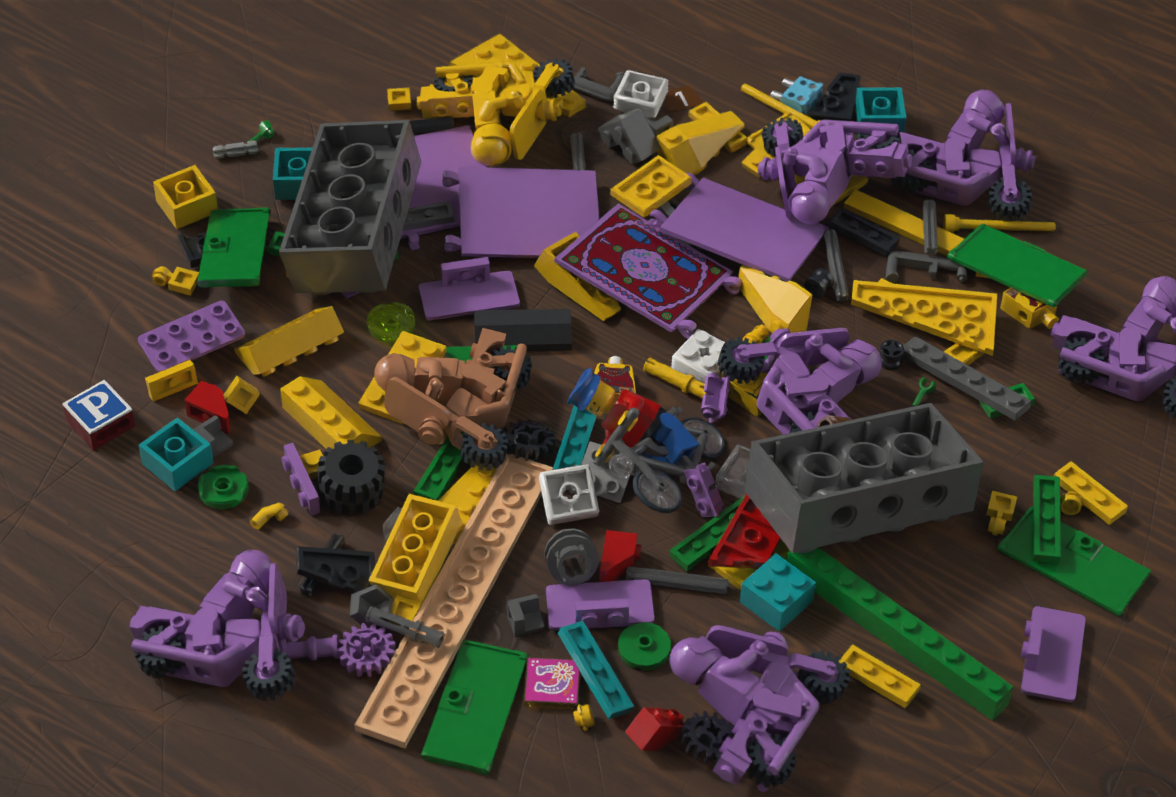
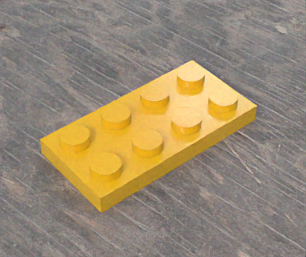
[358,331,447,424]

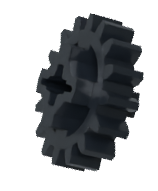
[501,419,556,461]
[680,711,736,766]

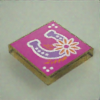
[524,657,580,710]

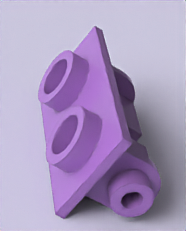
[701,372,730,424]
[684,463,724,517]

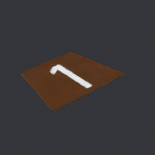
[665,86,704,112]

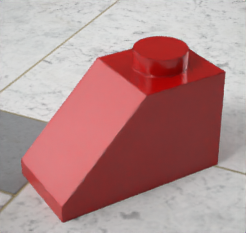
[185,380,231,434]
[600,530,642,582]

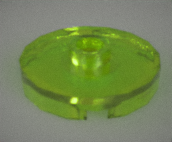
[367,302,415,342]

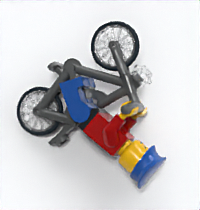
[567,368,725,513]

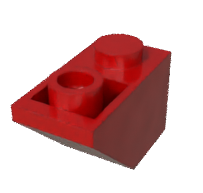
[625,707,685,751]

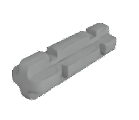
[213,141,258,159]

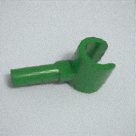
[249,120,274,142]
[912,378,936,407]

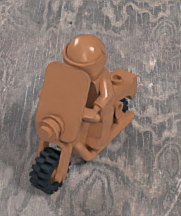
[374,328,532,471]

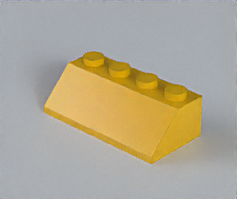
[234,306,344,377]
[280,376,383,449]
[369,494,462,605]

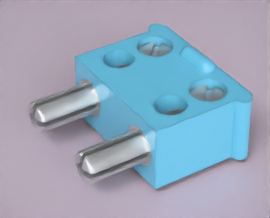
[770,76,823,115]

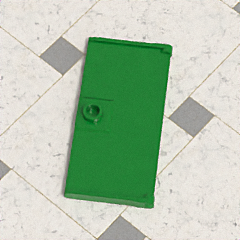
[197,207,271,288]
[947,224,1088,308]
[997,506,1151,617]
[421,640,529,775]

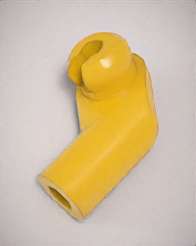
[250,503,289,530]

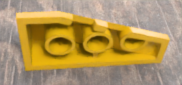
[656,111,745,175]
[534,231,621,321]
[738,265,812,333]

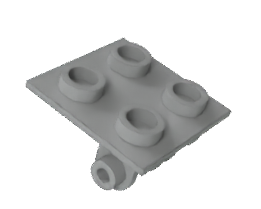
[581,441,632,503]

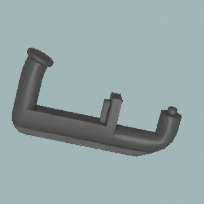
[571,67,625,102]
[885,251,968,283]

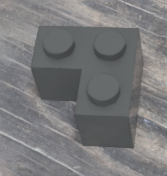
[598,108,661,164]

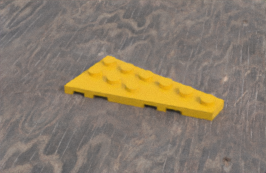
[450,34,586,117]
[851,280,997,356]

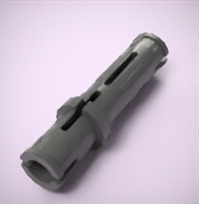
[365,606,445,648]

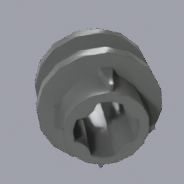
[544,528,599,586]

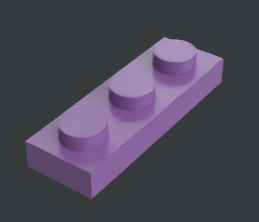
[281,443,320,516]

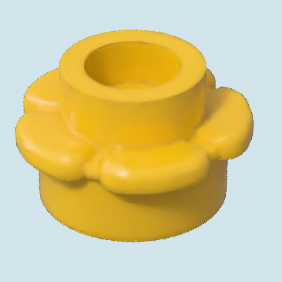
[1060,491,1084,515]
[573,704,595,731]

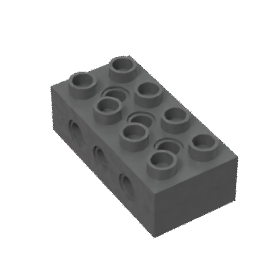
[279,120,422,295]
[744,403,984,553]

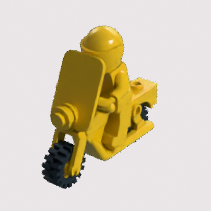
[417,58,575,167]

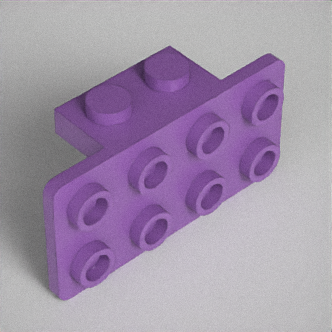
[419,257,520,321]
[138,301,245,373]
[546,579,654,630]
[1021,606,1086,703]

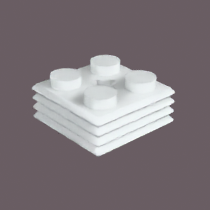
[614,70,668,118]
[671,329,725,383]
[539,464,599,525]

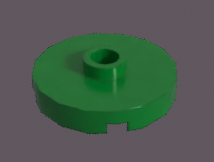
[197,465,249,510]
[618,622,671,671]

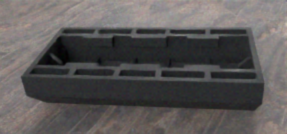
[474,308,572,351]

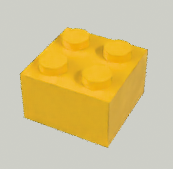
[153,165,218,229]

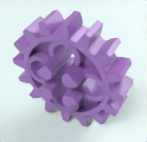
[337,623,396,677]

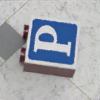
[62,380,135,451]

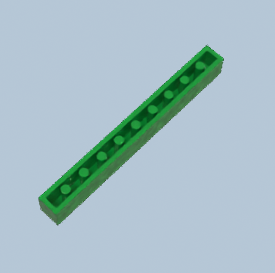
[787,547,1013,721]

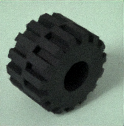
[318,440,385,516]

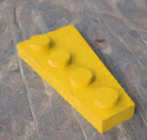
[438,465,498,544]

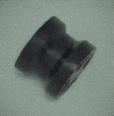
[804,268,834,298]
[880,339,904,370]

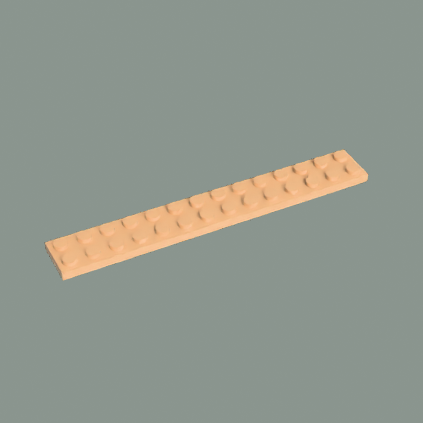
[355,453,553,748]

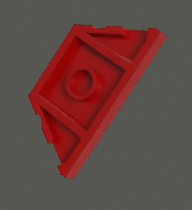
[708,493,781,569]

